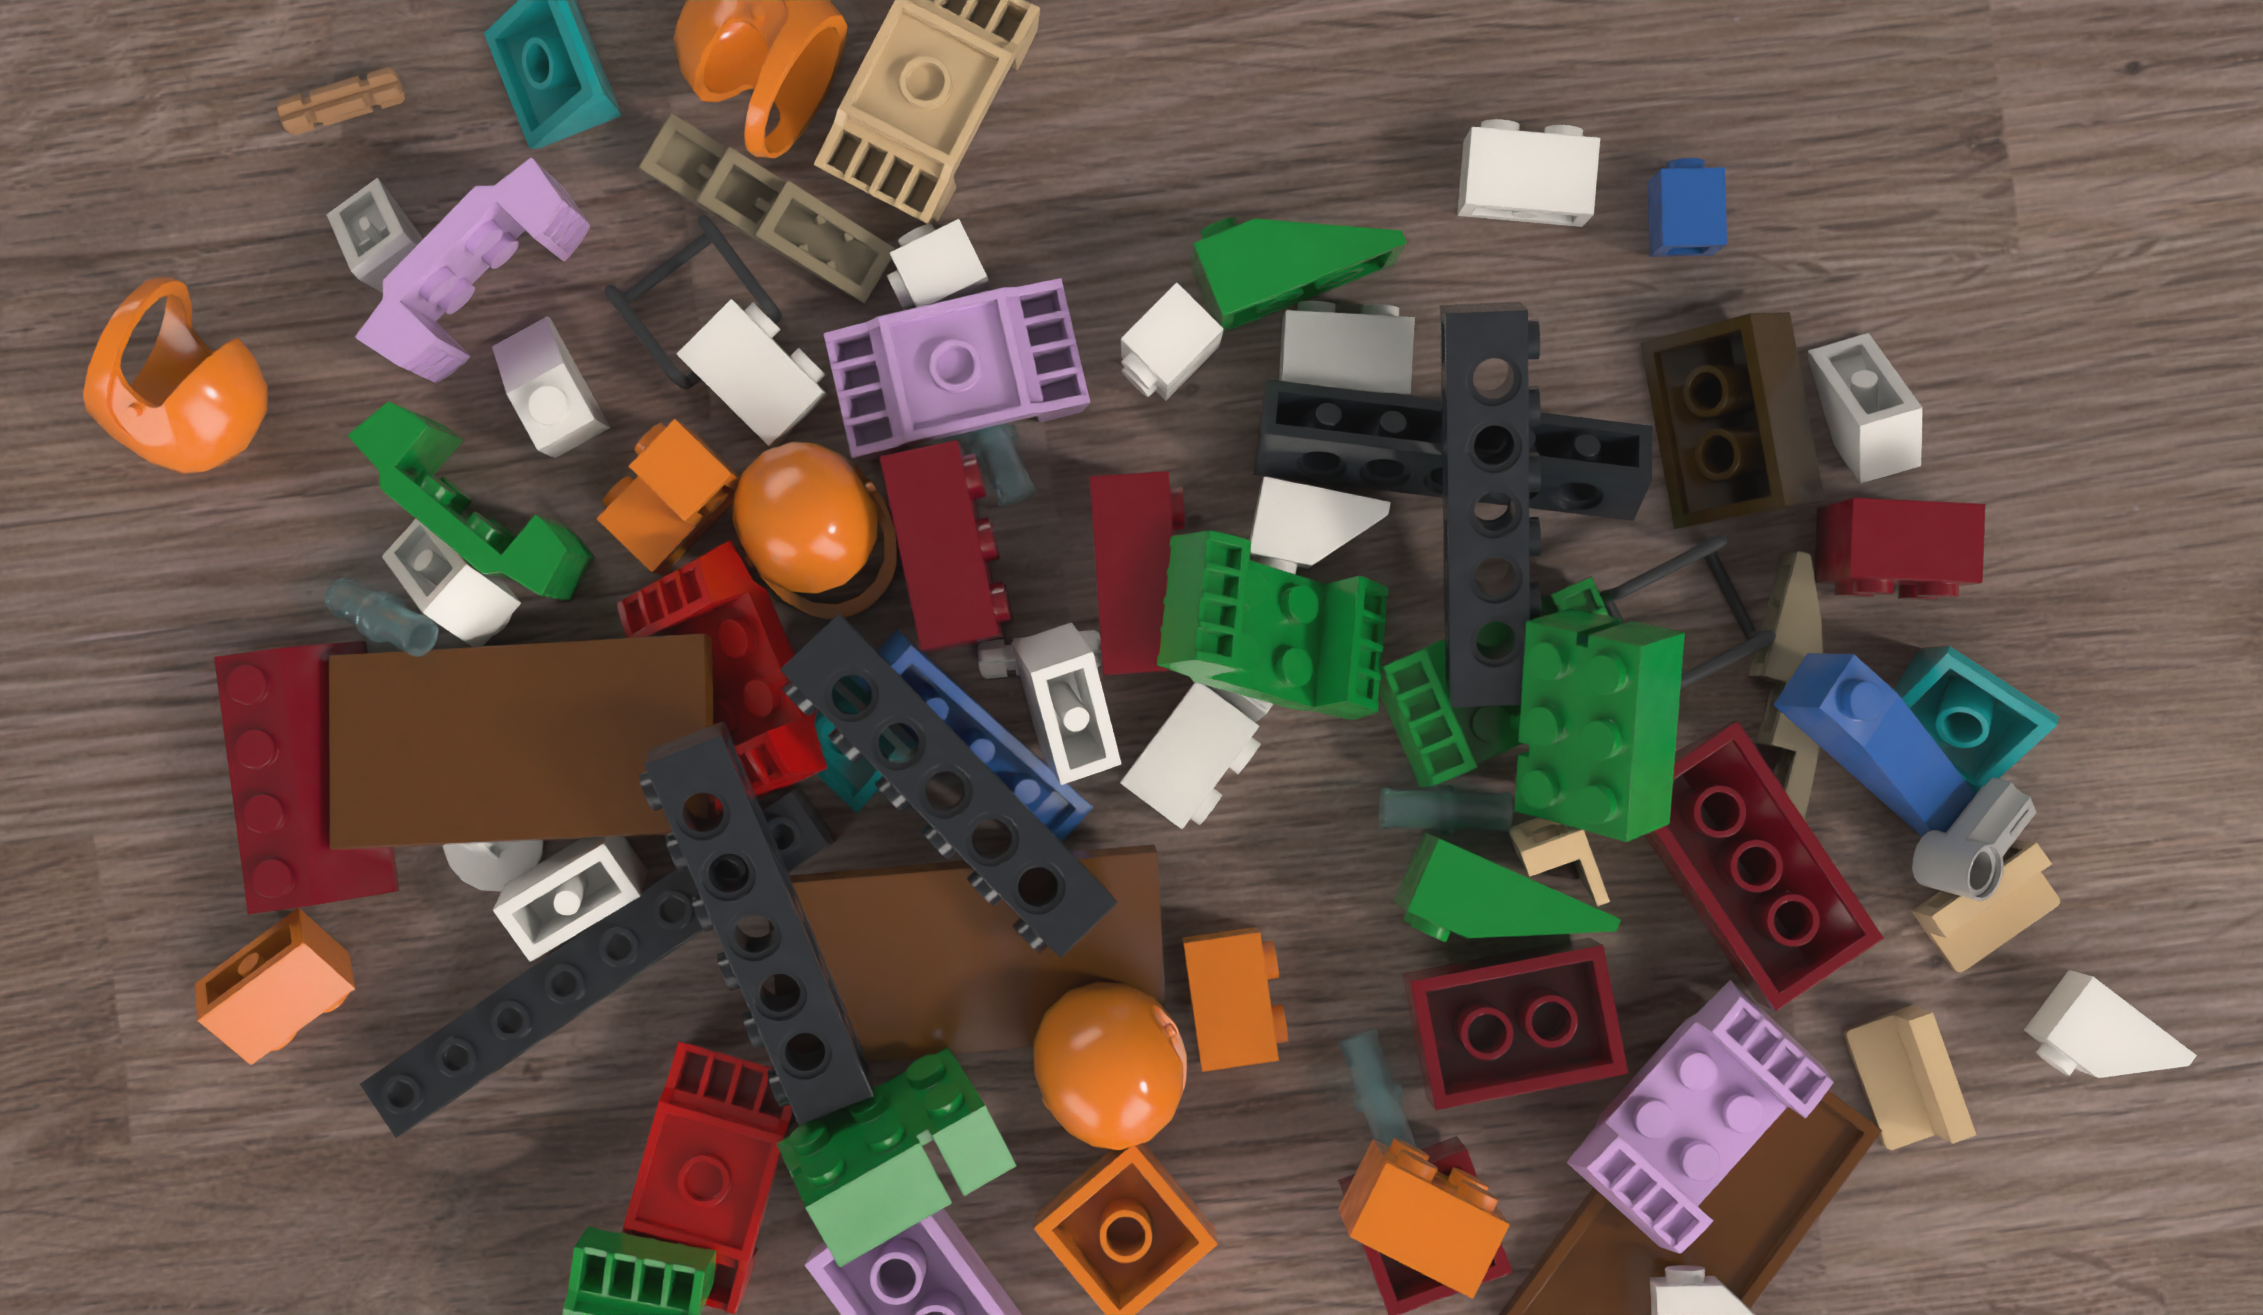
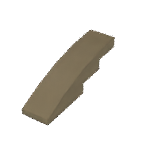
[637,113,896,304]
[1748,551,1823,820]

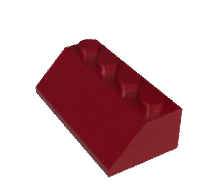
[214,641,400,915]
[1644,721,1884,1011]

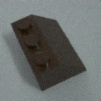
[1640,312,1825,529]

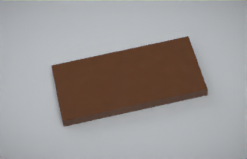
[329,634,716,850]
[768,844,1166,1062]
[1499,1090,1883,1315]

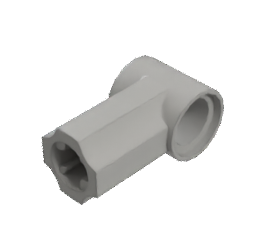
[1912,778,2037,901]

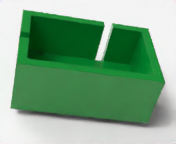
[1514,608,1685,842]
[777,1047,1016,1268]

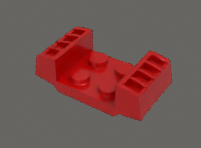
[617,540,827,810]
[622,1041,796,1315]

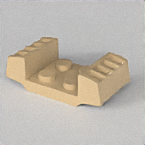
[814,0,1040,225]

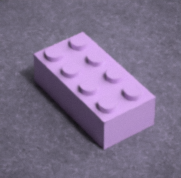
[805,1208,1022,1315]

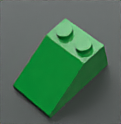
[1190,217,1407,334]
[1393,832,1621,942]

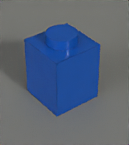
[1648,158,1727,257]

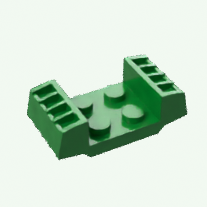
[347,402,595,602]
[1156,530,1389,720]
[1379,576,1609,788]
[562,1226,716,1315]

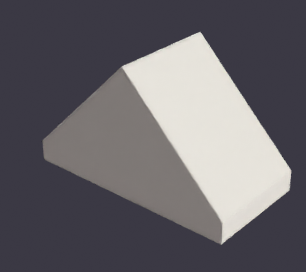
[326,178,423,293]

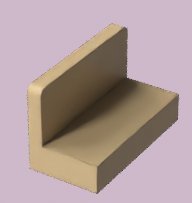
[1507,818,1610,906]
[1911,840,2060,973]
[1843,1005,1976,1150]

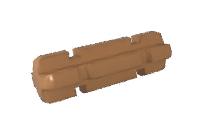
[277,67,405,135]

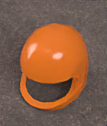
[673,0,847,158]
[83,276,268,474]
[732,441,898,619]
[1033,981,1187,1150]

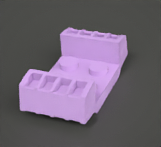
[355,157,590,383]
[823,278,1090,462]
[1567,980,1834,1253]

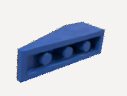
[854,629,1093,842]
[1774,653,1976,837]

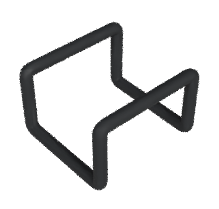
[604,215,782,390]
[1600,535,1776,689]

